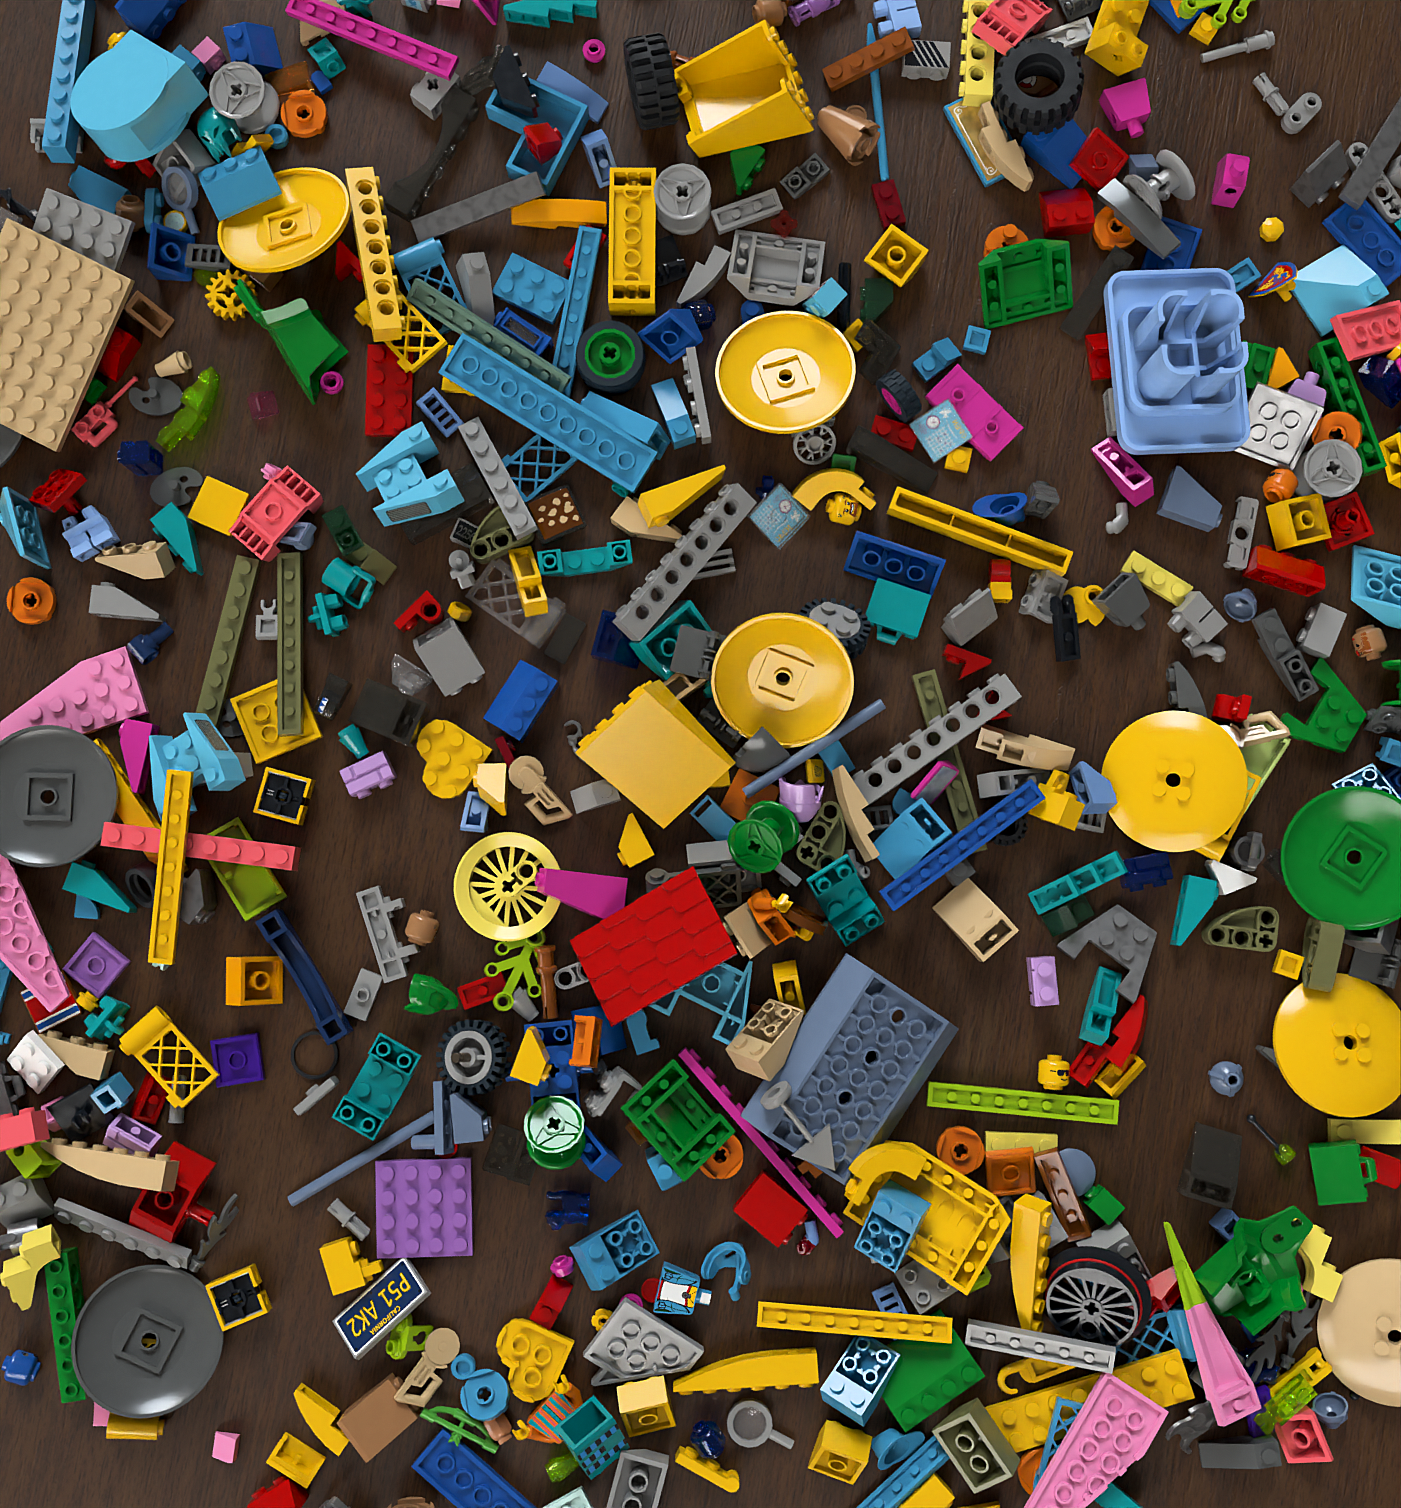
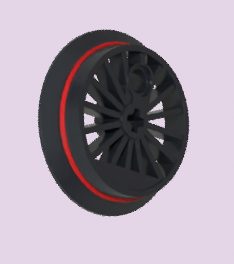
[1043,1246,1152,1347]

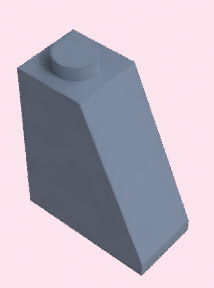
[1156,466,1223,532]

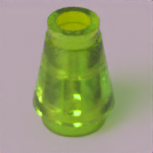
[545,1453,580,1483]

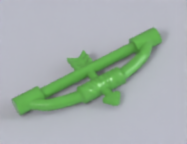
[419,1406,499,1454]

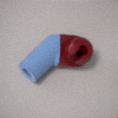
[796,1219,819,1255]

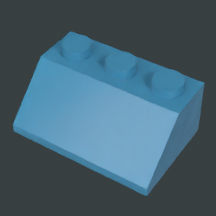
[197,146,282,222]

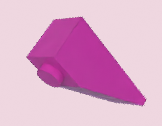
[1091,437,1154,507]
[119,718,160,794]

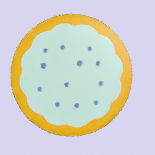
[163,211,188,233]

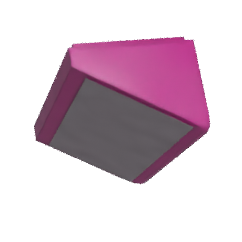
[910,760,959,805]

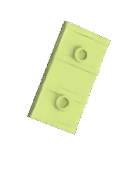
[1240,714,1291,813]

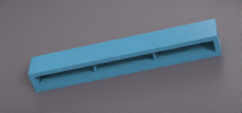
[42,0,96,163]

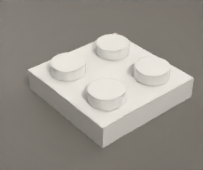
[7,1030,65,1094]

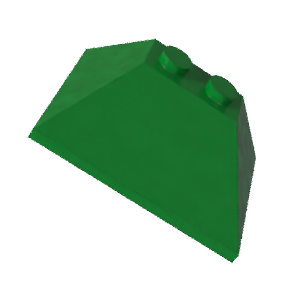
[978,239,1073,330]
[620,1059,736,1182]

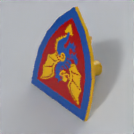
[1249,262,1298,302]

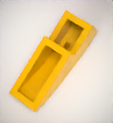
[508,546,548,617]
[293,1383,349,1457]

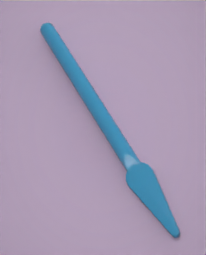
[866,23,889,182]

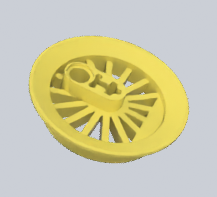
[454,832,560,941]

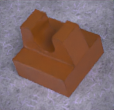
[793,1158,823,1178]

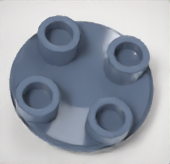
[1060,1148,1096,1196]

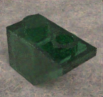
[859,278,893,330]
[322,505,365,557]

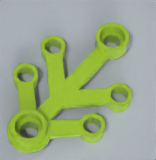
[1178,0,1255,29]
[484,929,546,1011]

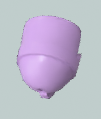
[779,777,824,823]

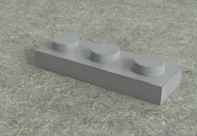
[711,188,783,235]

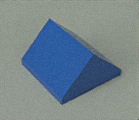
[147,222,195,282]
[638,309,703,364]
[571,1005,627,1055]

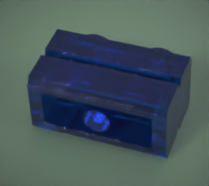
[117,440,163,476]
[1119,851,1173,892]

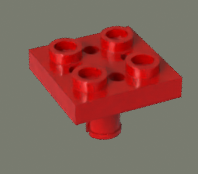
[28,468,87,515]
[1324,491,1375,552]

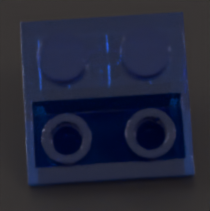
[591,610,640,670]

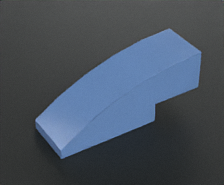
[536,61,609,124]

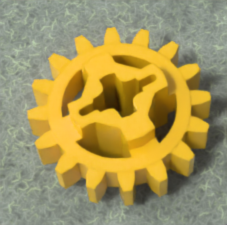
[205,269,257,321]

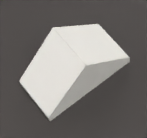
[1205,860,1257,895]

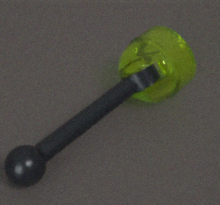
[1246,1114,1296,1165]

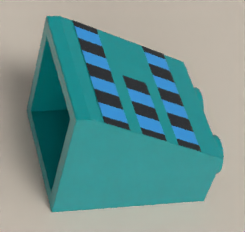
[555,1395,630,1480]

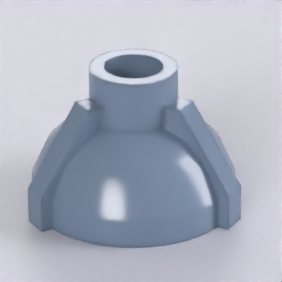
[1223,588,1257,623]
[1208,1061,1244,1097]
[1311,1391,1349,1429]

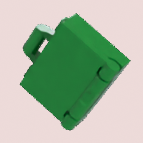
[1308,1139,1378,1206]

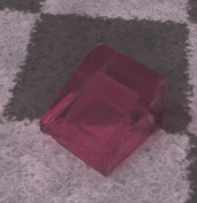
[247,391,279,420]

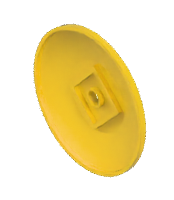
[218,167,351,273]
[715,311,856,434]
[711,613,854,748]
[1101,711,1248,852]
[1273,973,1401,1118]

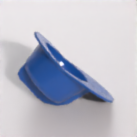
[972,492,1027,526]

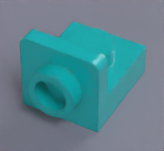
[307,37,346,80]

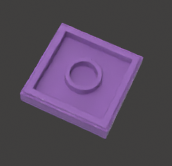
[63,932,131,999]

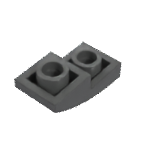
[780,153,831,200]

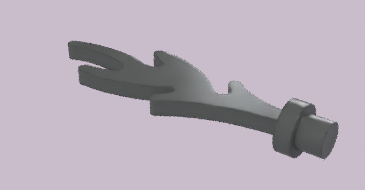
[189,1193,239,1272]
[1280,1291,1320,1370]
[1244,1310,1291,1383]

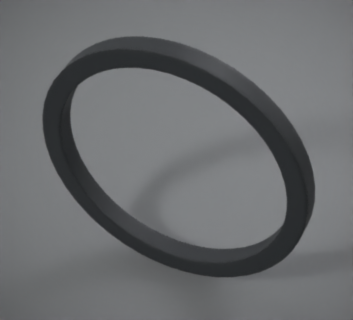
[290,1031,339,1079]

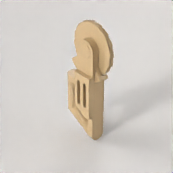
[1219,711,1290,750]
[508,756,573,825]
[394,1328,460,1407]

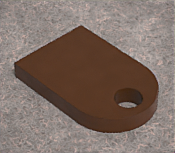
[781,900,828,935]

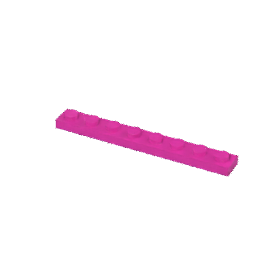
[285,0,459,81]

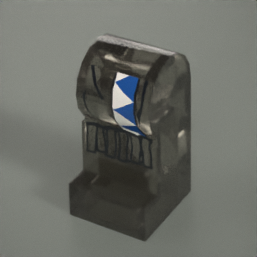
[314,672,353,721]

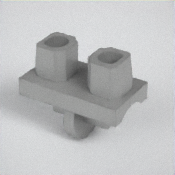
[449,550,476,589]

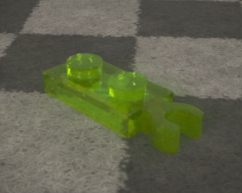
[1253,1373,1317,1435]

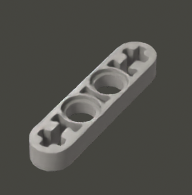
[1345,142,1401,223]

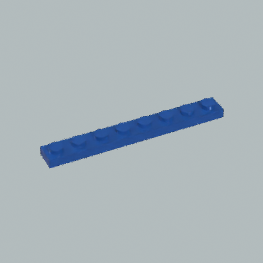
[879,779,1046,911]

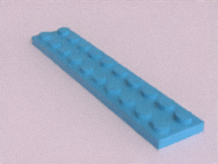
[438,333,658,493]

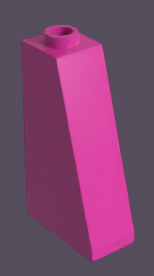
[535,868,628,920]

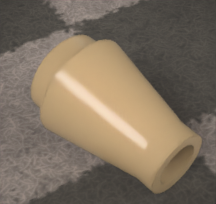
[155,351,192,378]

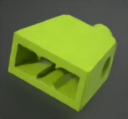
[6,1140,63,1179]

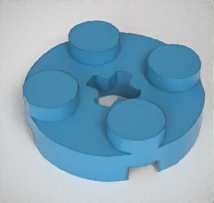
[460,1369,510,1421]

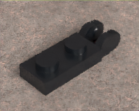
[1049,594,1081,662]

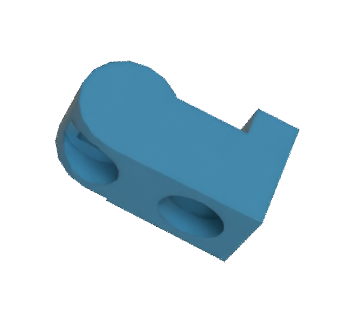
[626,1010,660,1055]

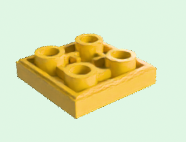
[188,476,251,537]

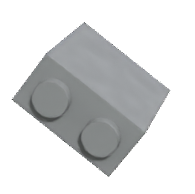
[413,617,485,697]

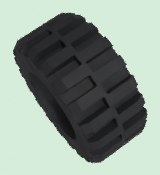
[623,32,680,130]
[993,38,1085,135]

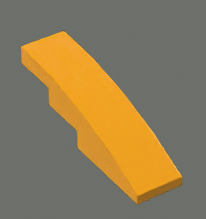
[511,199,607,229]

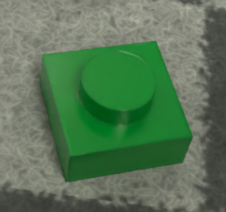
[830,452,856,472]

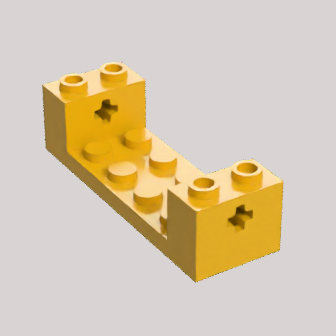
[1084,0,1149,76]
[608,167,657,316]

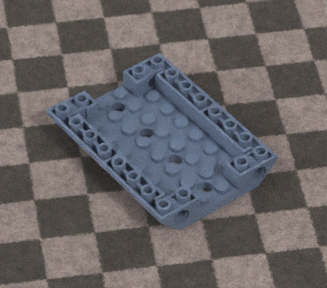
[740,953,959,1185]

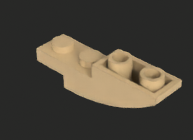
[978,101,1034,192]
[976,724,1075,770]

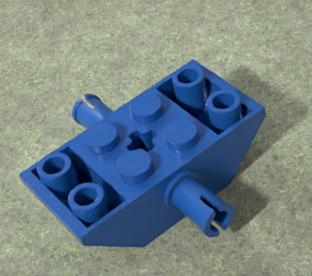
[505,1020,601,1109]

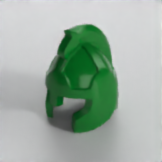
[404,973,458,1015]

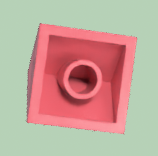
[1273,1402,1334,1463]

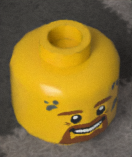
[826,493,862,525]

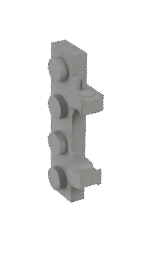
[682,346,711,444]
[356,886,421,983]

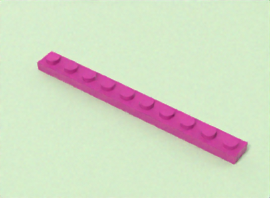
[678,1047,844,1238]

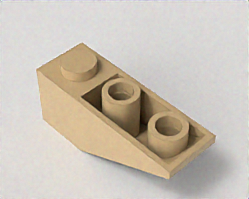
[610,496,682,543]
[95,541,176,579]
[38,1030,115,1080]

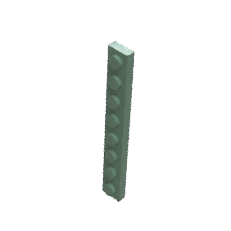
[406,278,572,394]

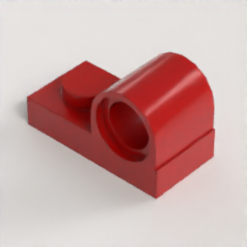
[394,590,444,633]
[1211,694,1252,725]

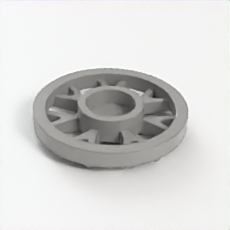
[793,424,836,465]

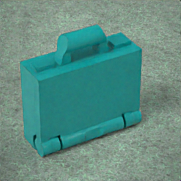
[865,578,931,645]

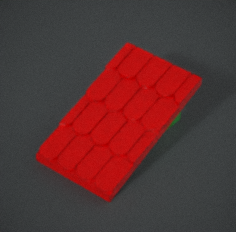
[570,866,738,1027]

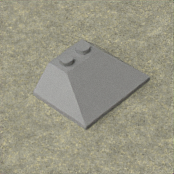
[727,229,825,306]

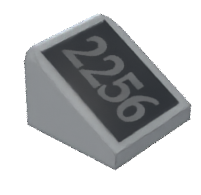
[450,517,478,549]

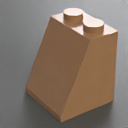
[337,1373,421,1463]

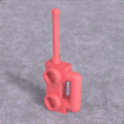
[70,376,138,447]

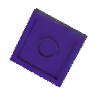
[210,1032,266,1088]

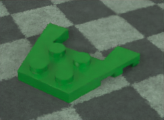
[1273,657,1367,753]

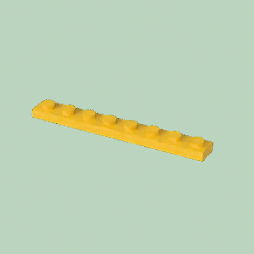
[148,769,194,965]
[757,1301,952,1344]

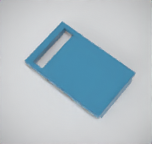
[690,795,736,841]

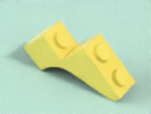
[1292,1218,1343,1303]
[0,1224,61,1311]

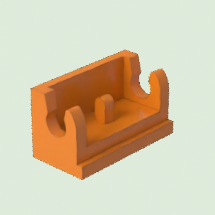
[569,1015,603,1068]

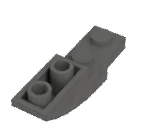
[1251,608,1319,702]
[1166,661,1208,718]

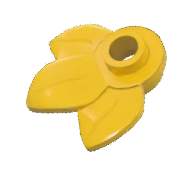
[1063,585,1104,626]

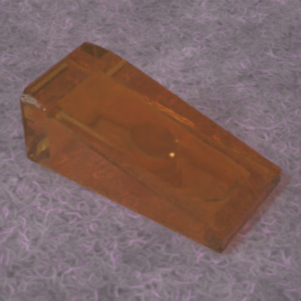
[265,61,313,96]

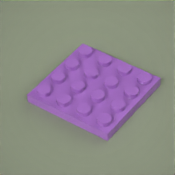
[375,1157,474,1259]

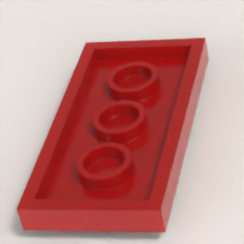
[365,344,415,437]

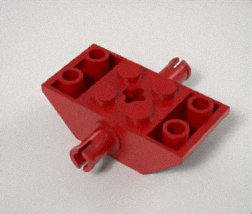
[128,1141,217,1243]

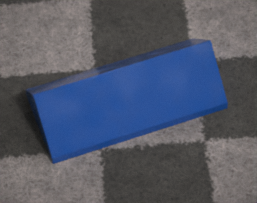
[843,531,946,599]

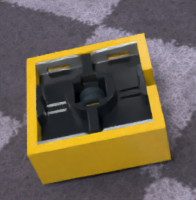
[253,767,316,825]
[205,1263,272,1332]

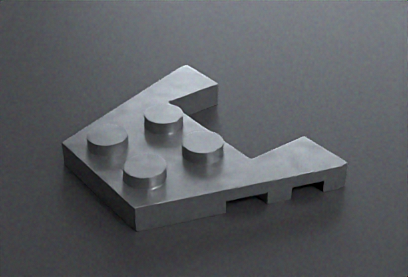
[1057,904,1157,1004]

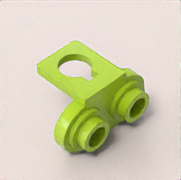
[386,1313,433,1360]

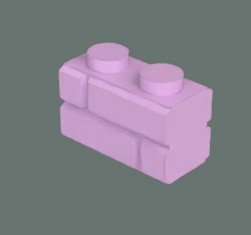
[340,751,397,799]
[1026,956,1059,1006]
[103,1113,162,1157]

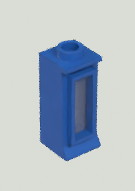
[493,307,554,358]

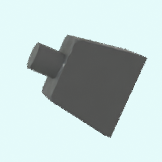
[1092,572,1150,631]

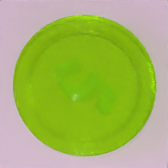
[194,269,218,287]

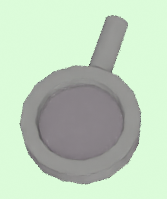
[727,1398,794,1449]

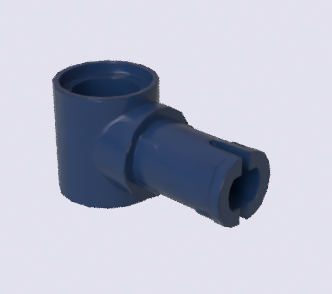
[127,621,174,665]

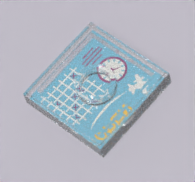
[909,398,973,463]
[747,483,811,550]

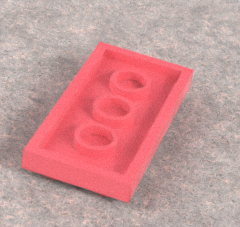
[1330,300,1401,362]

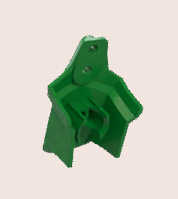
[234,279,349,405]
[1193,1206,1313,1336]

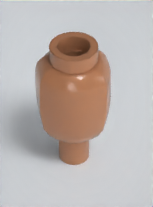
[483,1400,512,1445]

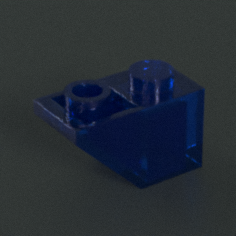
[1358,355,1401,409]

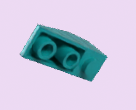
[150,502,204,576]

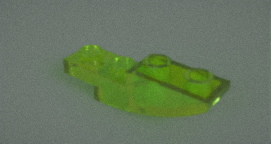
[155,366,220,452]

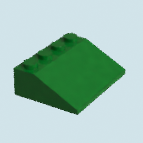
[882,1308,985,1432]

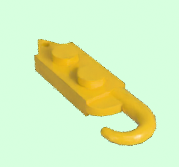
[997,1357,1075,1395]

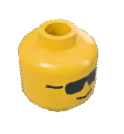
[1038,1055,1070,1090]

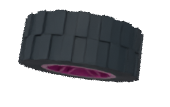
[876,369,922,422]

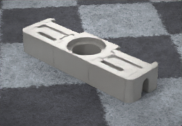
[1223,496,1259,571]

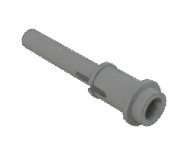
[1200,30,1275,63]

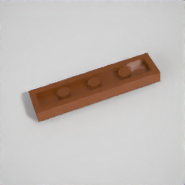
[822,27,915,92]
[1034,1147,1092,1242]

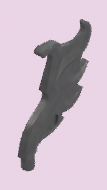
[1165,1384,1258,1454]

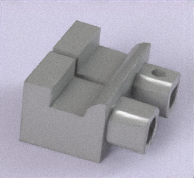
[1167,591,1228,648]

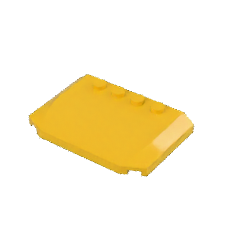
[843,1140,1012,1296]

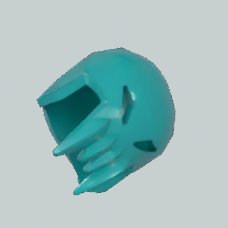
[197,107,242,163]

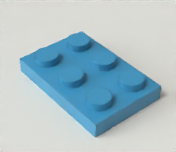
[492,252,569,325]

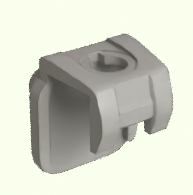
[583,1066,642,1117]

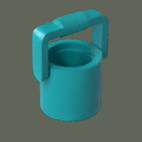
[322,557,376,609]

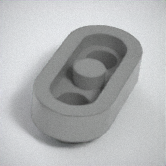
[1281,92,1322,134]

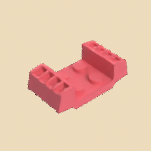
[972,0,1053,56]
[229,465,324,562]

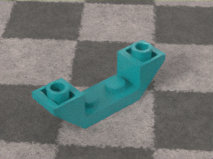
[537,540,633,577]

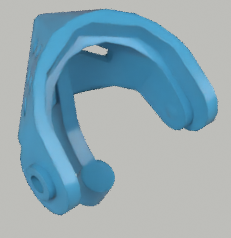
[701,1242,751,1301]

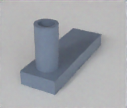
[411,1080,454,1155]

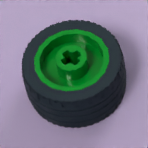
[576,320,646,396]

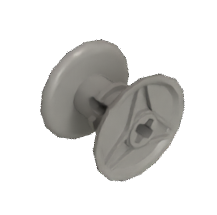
[209,61,280,134]
[1123,149,1195,219]
[653,163,711,236]
[1292,439,1362,504]

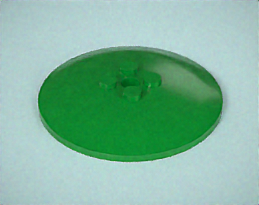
[1280,786,1401,930]

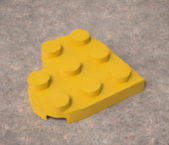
[417,719,493,799]
[496,1318,575,1403]

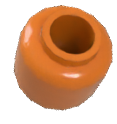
[1263,469,1299,503]

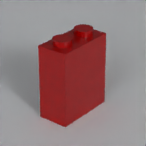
[733,1169,808,1248]

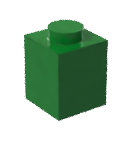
[1083,1184,1125,1225]

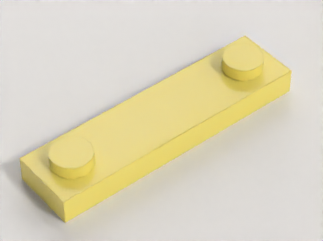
[1327,1118,1401,1144]

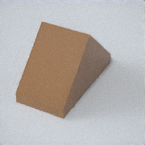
[123,290,174,338]

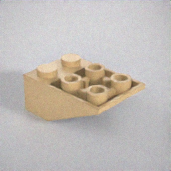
[932,878,1019,962]
[723,902,772,959]
[725,998,804,1081]

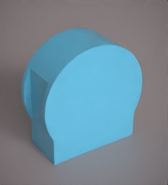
[70,30,209,162]

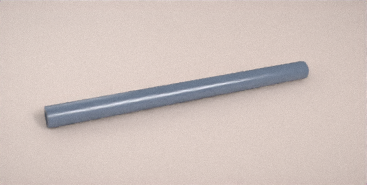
[742,699,886,799]
[288,1110,434,1207]

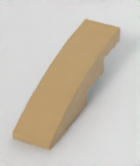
[832,765,880,862]

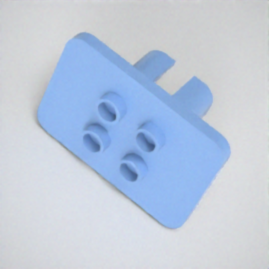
[1104,268,1250,455]

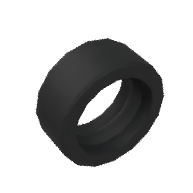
[125,860,157,908]

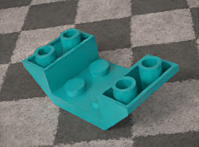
[806,854,885,947]
[332,1032,422,1141]

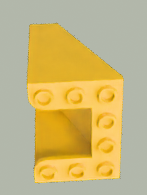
[674,19,814,158]
[575,679,736,829]

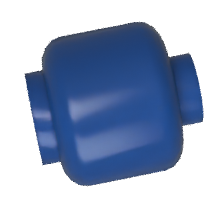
[1,1349,41,1386]

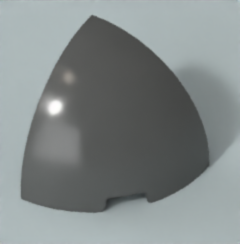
[732,727,791,774]

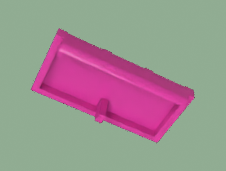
[925,364,1024,462]

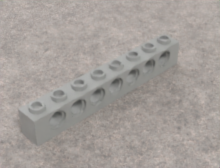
[613,483,757,641]
[851,673,1022,807]

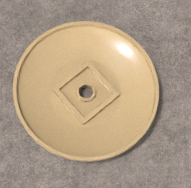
[1317,1258,1401,1407]

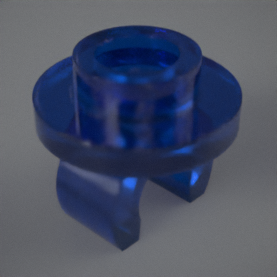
[755,475,775,499]

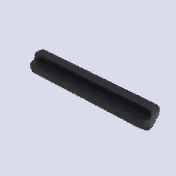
[837,262,851,330]

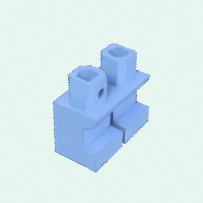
[872,0,922,39]
[62,505,121,562]

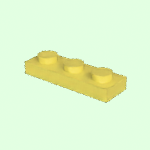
[1120,551,1193,607]
[984,1131,1058,1153]

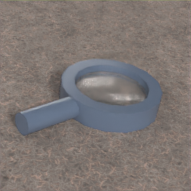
[161,165,200,235]

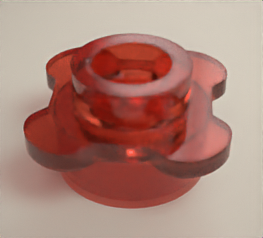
[770,210,798,238]

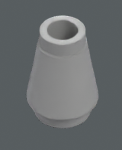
[512,986,539,1022]

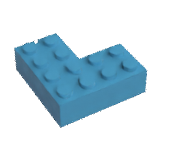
[485,77,590,196]

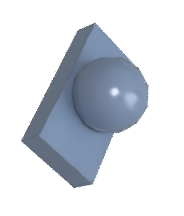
[278,521,317,550]

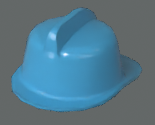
[871,1428,925,1470]

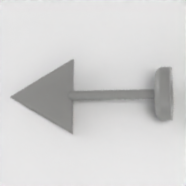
[760,1081,835,1171]

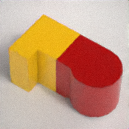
[988,559,1012,603]

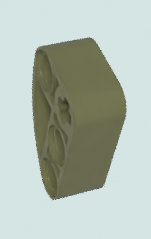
[470,505,535,564]
[795,801,846,872]
[1201,906,1279,952]
[1302,916,1345,992]

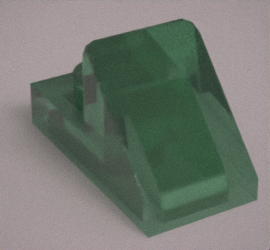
[1041,894,1095,937]

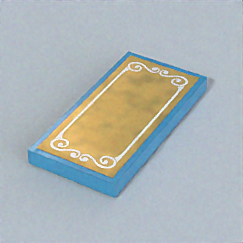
[943,98,1013,188]

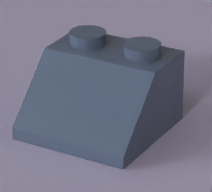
[450,1091,493,1144]

